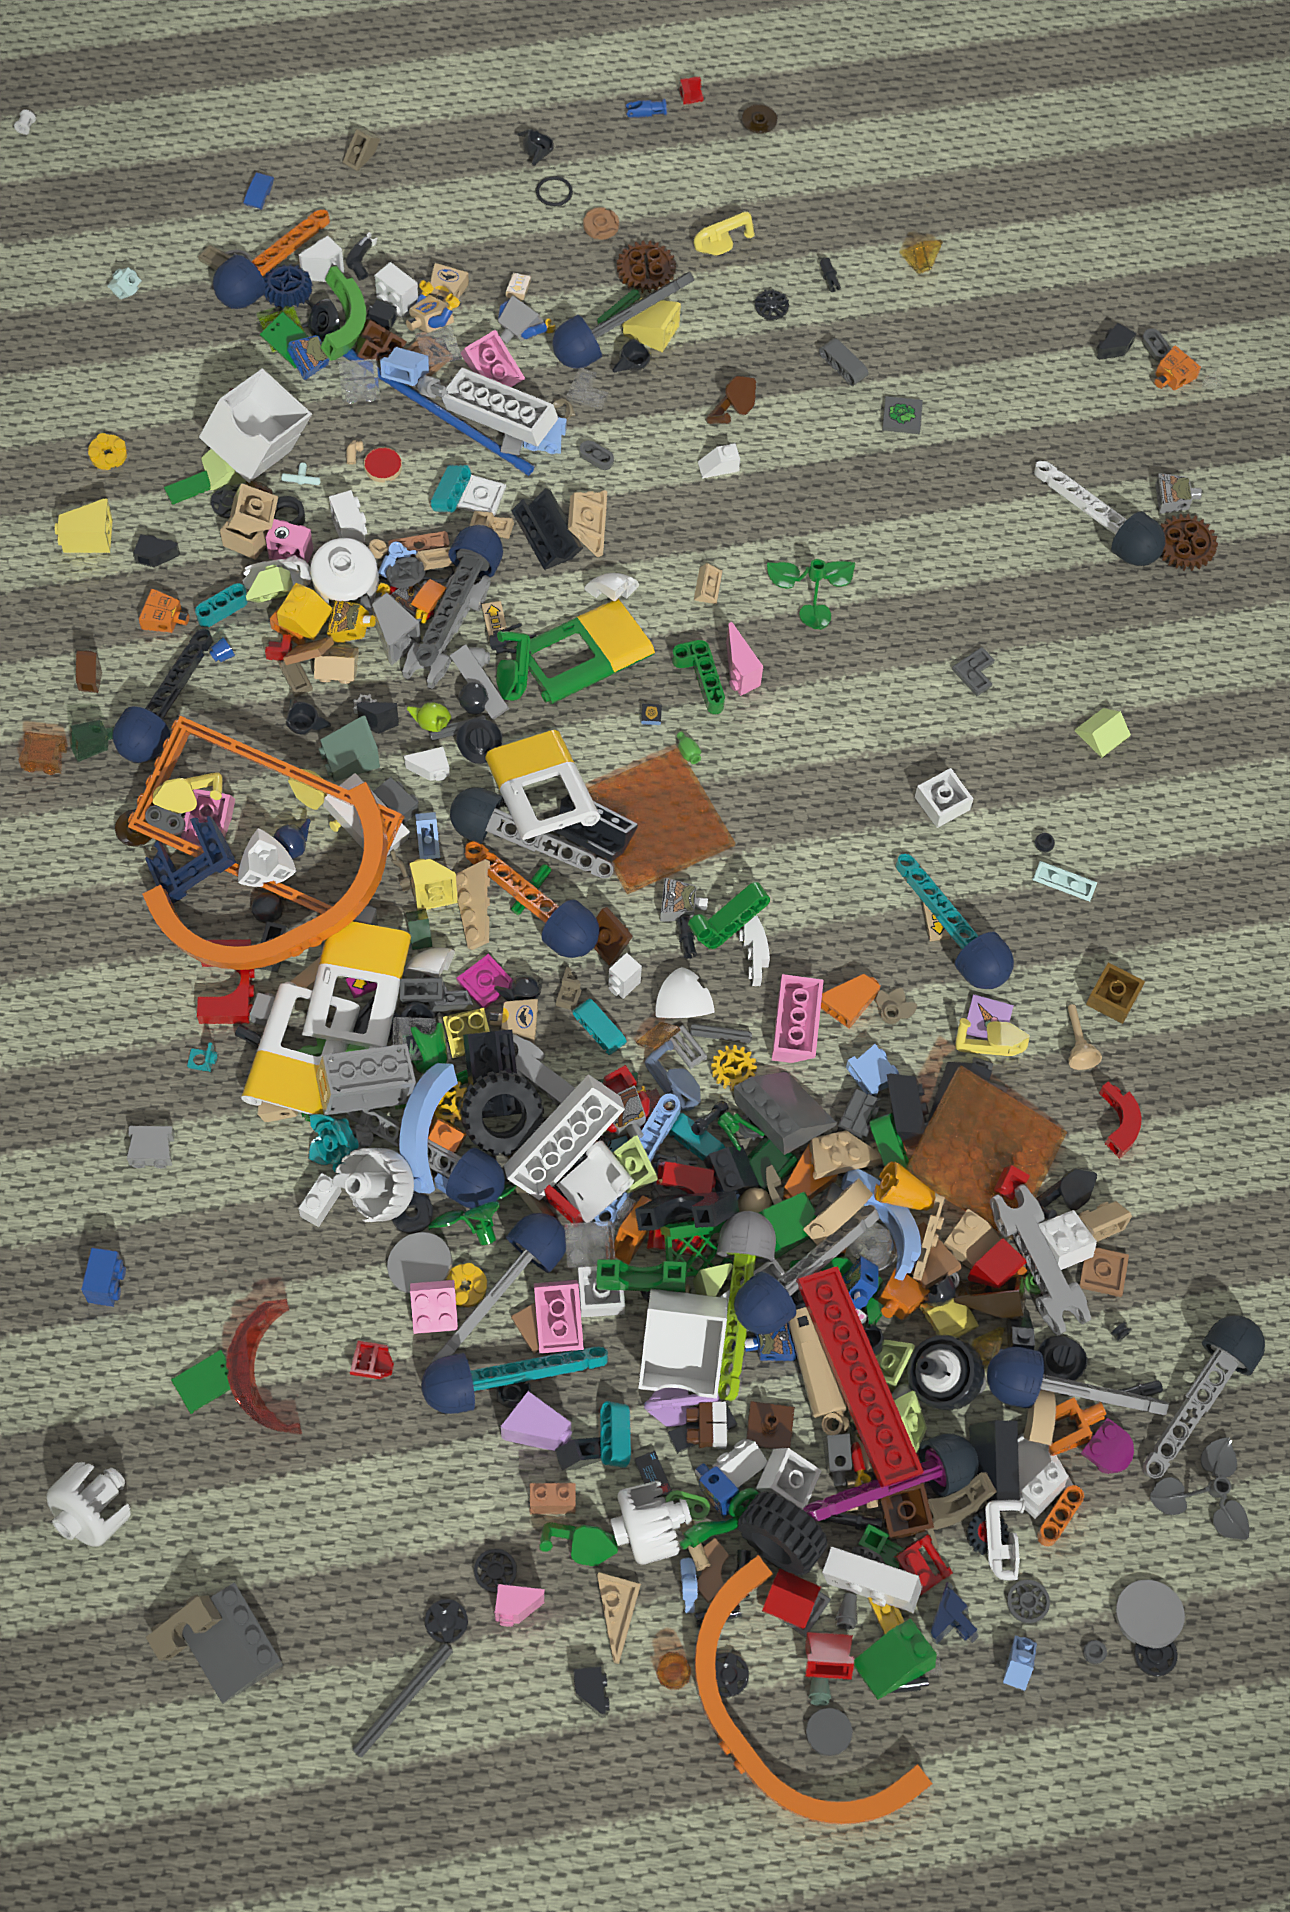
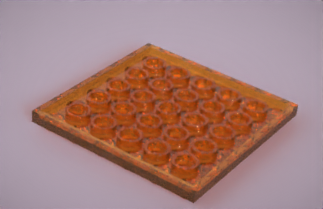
[587,747,735,895]
[906,1066,1067,1240]

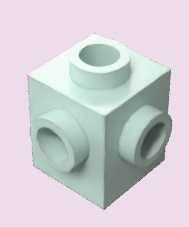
[108,267,141,299]

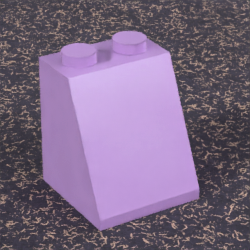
[501,1391,572,1451]

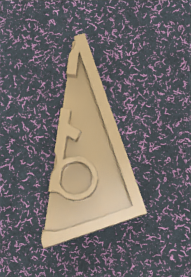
[913,1195,945,1281]

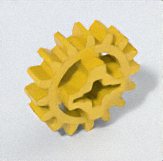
[711,1045,757,1091]
[433,1082,467,1125]

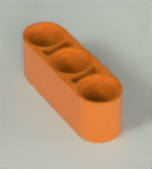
[1037,1485,1084,1546]

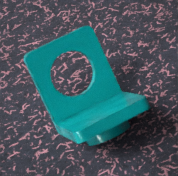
[187,1042,217,1072]

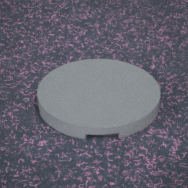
[387,1232,453,1294]
[1115,1580,1185,1648]

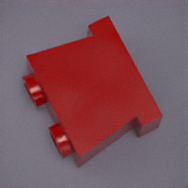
[805,1632,854,1679]

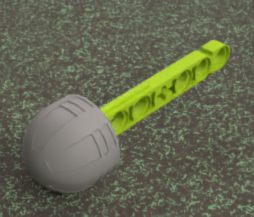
[717,1211,776,1401]

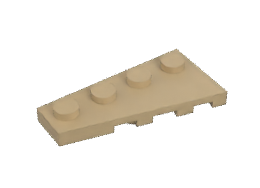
[455,859,490,950]

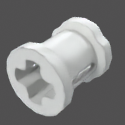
[14,110,36,135]

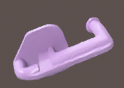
[644,1388,721,1427]

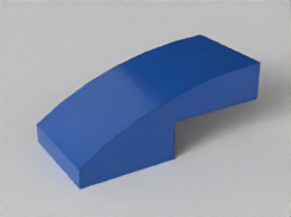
[243,173,274,210]

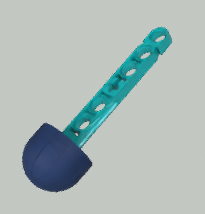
[895,854,1014,989]
[421,1346,608,1414]

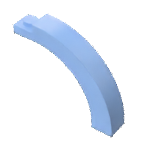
[399,1063,458,1194]
[841,1169,921,1281]

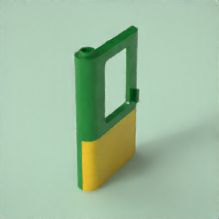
[514,599,655,704]

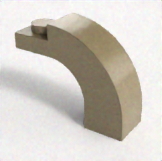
[927,1472,996,1531]

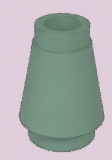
[808,1677,831,1706]

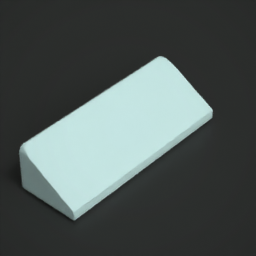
[1033,861,1097,902]

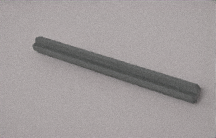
[352,1643,453,1758]

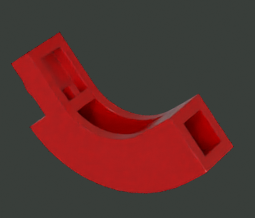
[1099,1081,1142,1159]

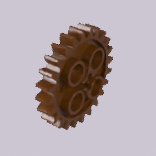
[617,240,676,294]
[1160,514,1218,571]

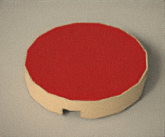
[364,447,402,483]

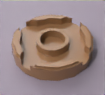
[583,207,619,240]

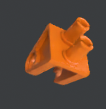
[1048,1397,1106,1456]

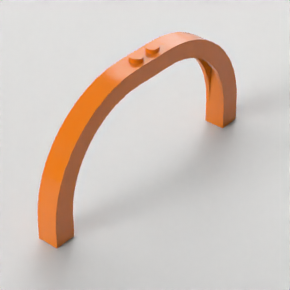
[142,782,388,970]
[695,1555,932,1825]

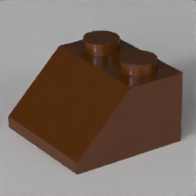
[879,1483,934,1541]

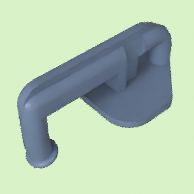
[645,1038,701,1111]

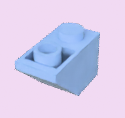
[1003,1636,1037,1690]

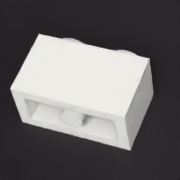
[608,953,642,999]
[298,1173,342,1227]
[712,1439,768,1488]

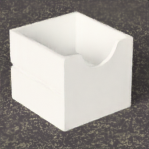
[199,368,312,483]
[639,1289,728,1398]

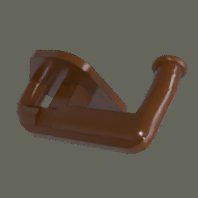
[706,376,756,424]

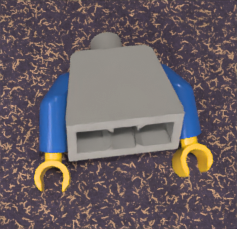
[498,295,556,344]

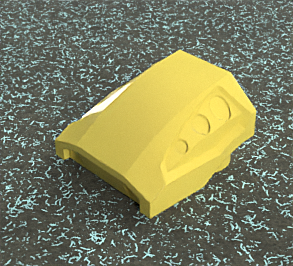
[443,1008,490,1058]
[919,1299,979,1337]

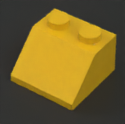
[277,583,332,640]

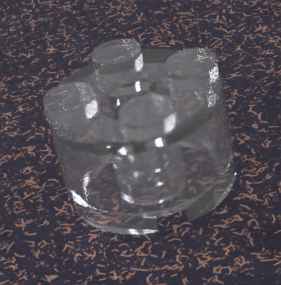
[849,1223,896,1273]

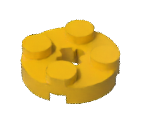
[88,433,127,470]
[446,1263,487,1307]

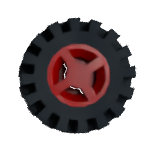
[966,1512,1009,1555]

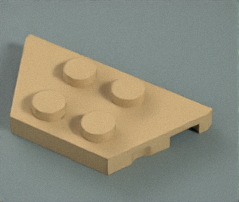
[568,490,607,557]
[809,1130,882,1180]

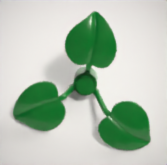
[767,559,855,630]
[428,1184,517,1246]

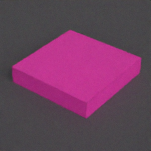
[456,954,512,1009]

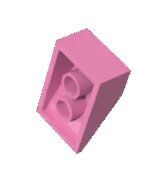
[460,330,525,387]
[726,622,763,696]
[181,789,235,848]
[534,1280,584,1353]

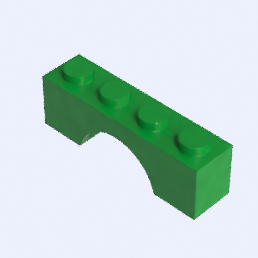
[596,1259,686,1292]

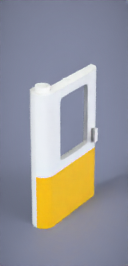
[485,730,600,840]
[302,921,411,1049]
[241,982,360,1115]

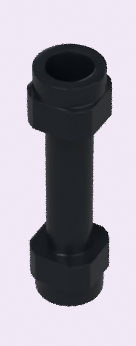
[691,1101,729,1135]

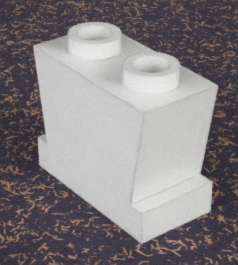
[1020,1461,1069,1519]

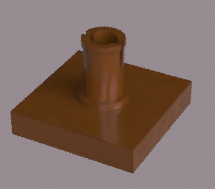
[594,907,633,965]
[746,1401,795,1450]

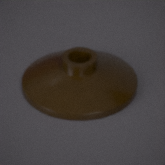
[742,104,777,134]
[115,809,154,847]

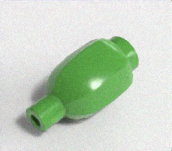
[676,732,701,764]

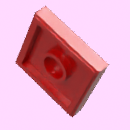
[544,1184,584,1228]

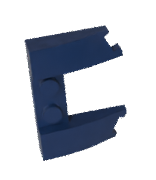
[145,816,237,904]

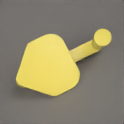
[694,212,755,255]
[288,769,341,832]
[153,773,222,814]
[955,1018,1030,1056]

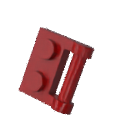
[894,1534,953,1595]

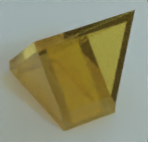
[899,240,943,274]

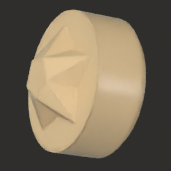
[368,539,388,559]

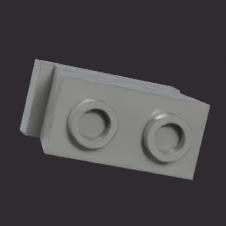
[127,1126,175,1169]

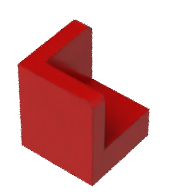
[679,76,704,105]
[265,634,293,661]
[603,1065,637,1094]
[993,1165,1030,1200]

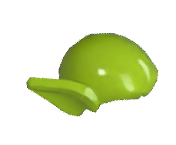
[406,703,451,732]

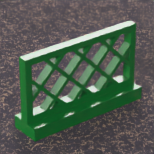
[661,1219,734,1277]

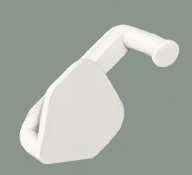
[985,1500,1026,1580]

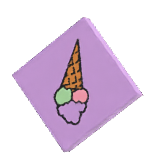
[966,994,1014,1040]

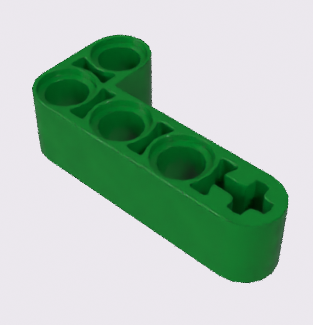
[672,640,725,714]
[688,882,770,949]
[870,1113,915,1176]

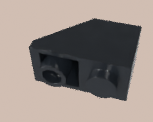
[1096,323,1137,360]
[133,534,180,568]
[573,1667,610,1718]

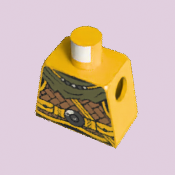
[327,600,376,643]

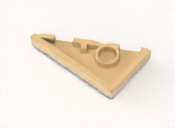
[597,1572,641,1664]

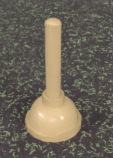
[1068,1004,1102,1070]

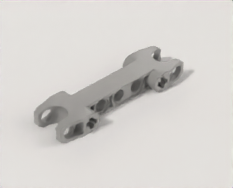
[403,574,491,689]
[513,1034,607,1142]
[990,1184,1091,1336]

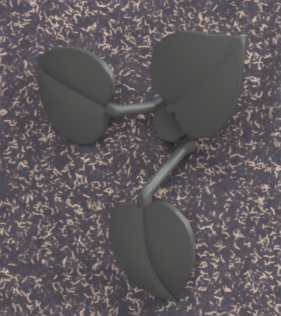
[1150,1437,1250,1540]

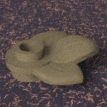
[876,987,917,1024]

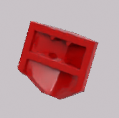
[350,1341,394,1379]

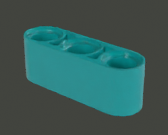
[431,465,471,512]
[195,583,248,627]
[572,998,627,1055]
[668,1113,726,1161]
[600,1401,631,1468]

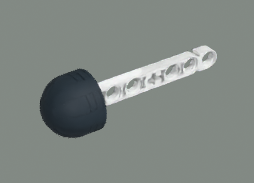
[1034,461,1165,566]

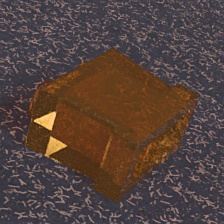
[18,732,68,775]

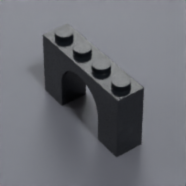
[635,1191,739,1231]

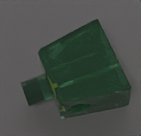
[70,720,114,762]

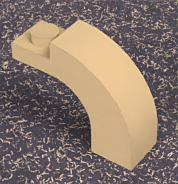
[803,1178,873,1246]
[1023,1389,1056,1445]

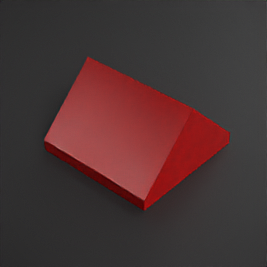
[967,1238,1027,1288]
[762,1568,821,1629]

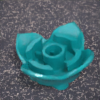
[308,1114,359,1174]

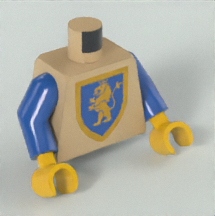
[406,280,460,333]

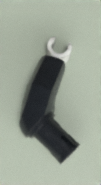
[346,232,377,281]

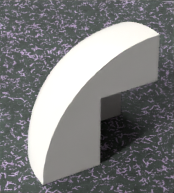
[584,573,639,602]
[238,828,296,887]
[402,948,455,979]
[656,967,714,1018]

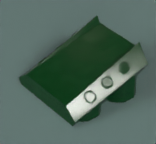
[748,1136,798,1194]

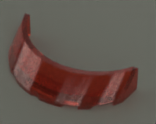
[226,1299,302,1434]

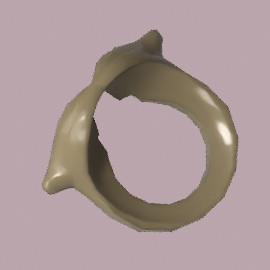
[553,398,576,420]

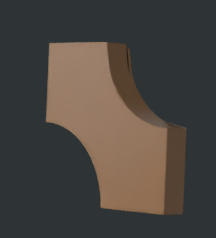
[697,1538,729,1603]

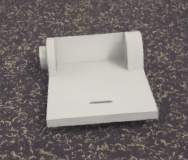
[557,1141,634,1224]
[1018,1433,1073,1499]

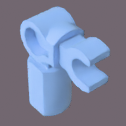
[378,542,417,578]
[680,1558,697,1613]

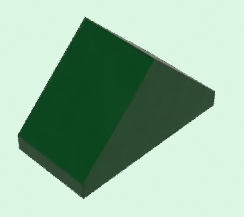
[406,909,433,950]

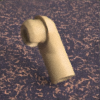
[346,440,363,464]

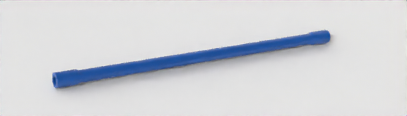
[343,349,535,476]

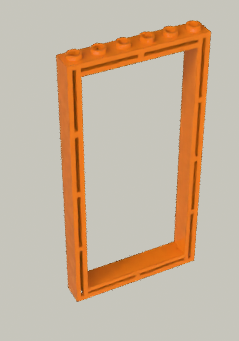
[128,716,404,914]

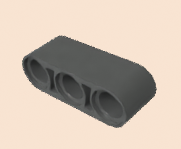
[819,338,869,386]

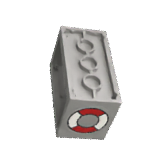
[316,1044,416,1115]

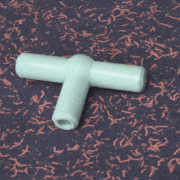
[281,463,320,485]

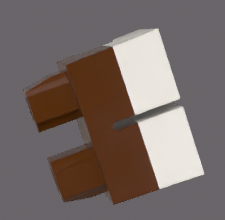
[686,1402,727,1449]

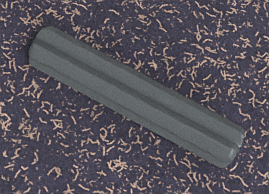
[429,716,487,741]
[690,1023,752,1044]

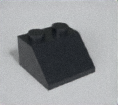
[703,1145,759,1193]

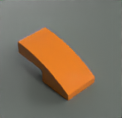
[411,579,447,613]

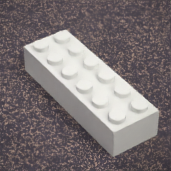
[442,368,558,447]
[504,1074,625,1200]

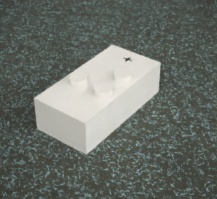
[323,773,410,856]
[822,1547,922,1613]

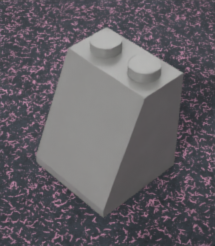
[372,593,421,665]

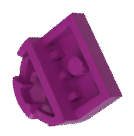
[1081,1418,1134,1474]

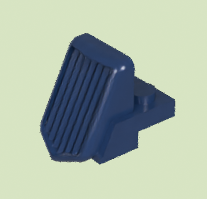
[930,1582,979,1645]

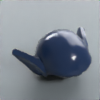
[272,818,311,859]

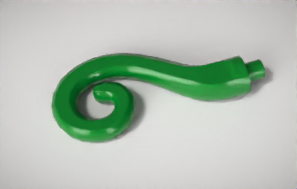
[679,1488,759,1550]

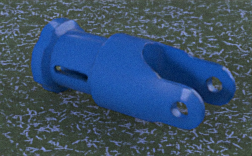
[626,99,667,118]

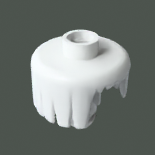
[310,538,379,605]
[332,1148,414,1222]
[46,1462,131,1547]
[610,1481,692,1565]

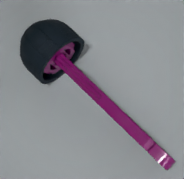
[803,1433,979,1522]

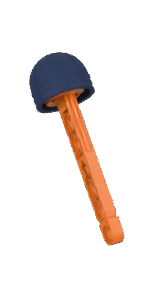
[213,210,330,309]
[465,841,599,958]

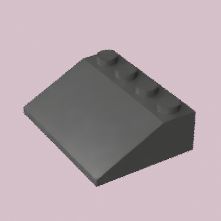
[734,1072,837,1155]
[182,1582,283,1704]

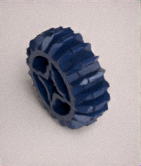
[263,264,312,309]

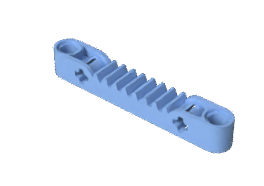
[594,1094,681,1230]

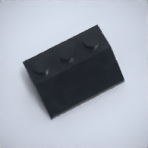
[887,1073,932,1147]

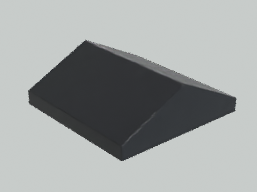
[357,702,399,734]

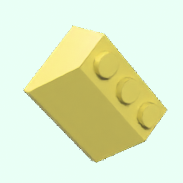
[410,859,458,911]

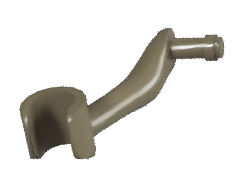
[390,849,412,892]

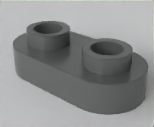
[1142,329,1171,362]
[580,441,614,470]
[145,806,186,835]

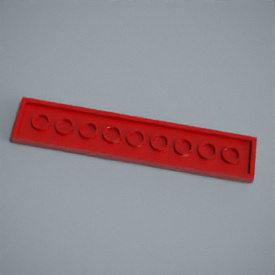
[796,1266,924,1489]

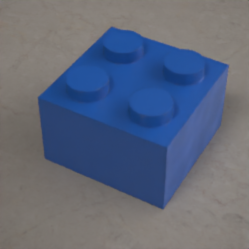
[81,1248,126,1307]

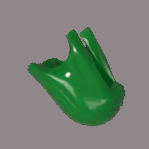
[402,1023,447,1074]

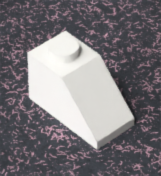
[698,444,740,478]
[404,747,450,781]

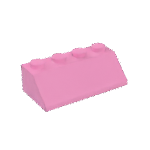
[771,974,823,1063]

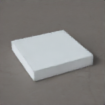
[458,475,506,517]

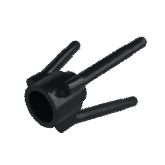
[489,623,537,654]

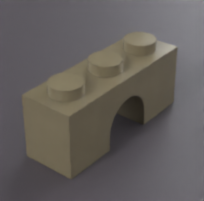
[146,1595,222,1661]

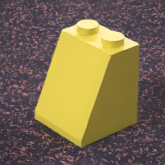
[622,298,681,352]
[55,499,113,553]

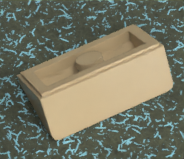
[694,563,722,604]
[290,957,321,998]

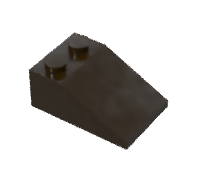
[953,1275,1026,1319]

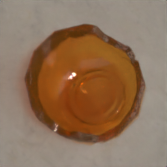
[656,1652,691,1690]

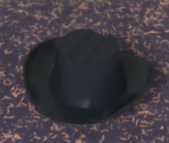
[308,299,340,342]
[456,719,502,764]
[1038,1336,1087,1381]

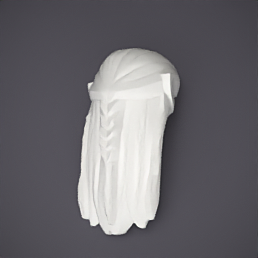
[243,555,311,590]

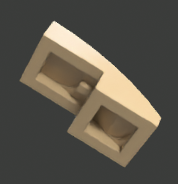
[470,511,514,539]

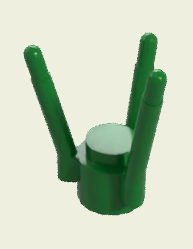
[718,1112,765,1150]

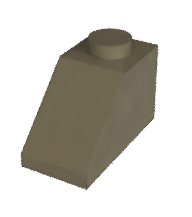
[342,129,381,171]

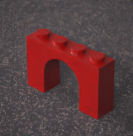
[197,939,256,1024]
[647,1161,716,1257]

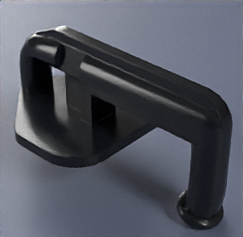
[1036,1168,1097,1220]

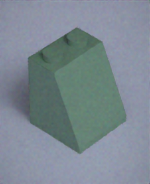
[318,716,380,782]

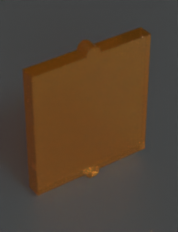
[636,1022,681,1051]

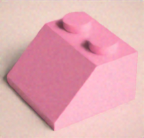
[495,1584,545,1627]

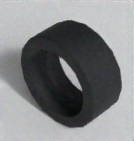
[274,496,305,526]

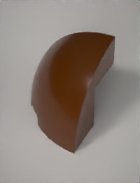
[355,319,407,361]

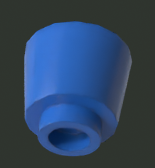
[209,637,235,662]

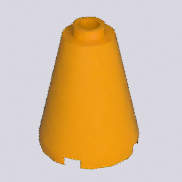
[874,1162,936,1211]

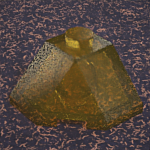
[971,1327,1005,1373]

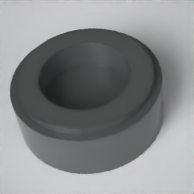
[1083,1640,1107,1664]

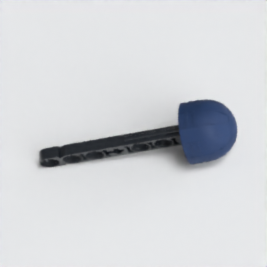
[113,629,213,763]

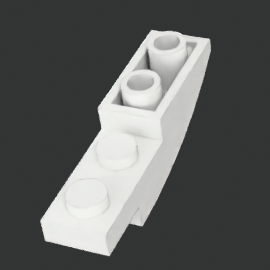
[739,915,770,986]

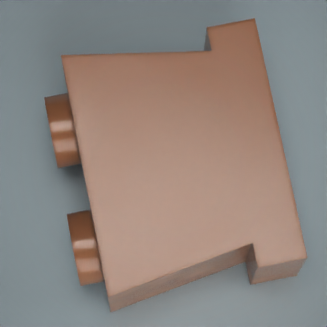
[530,1483,576,1514]

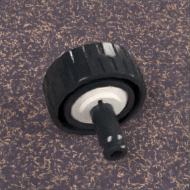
[907,1334,985,1411]

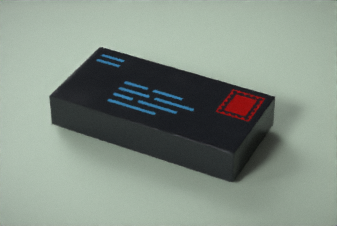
[634,1451,672,1498]

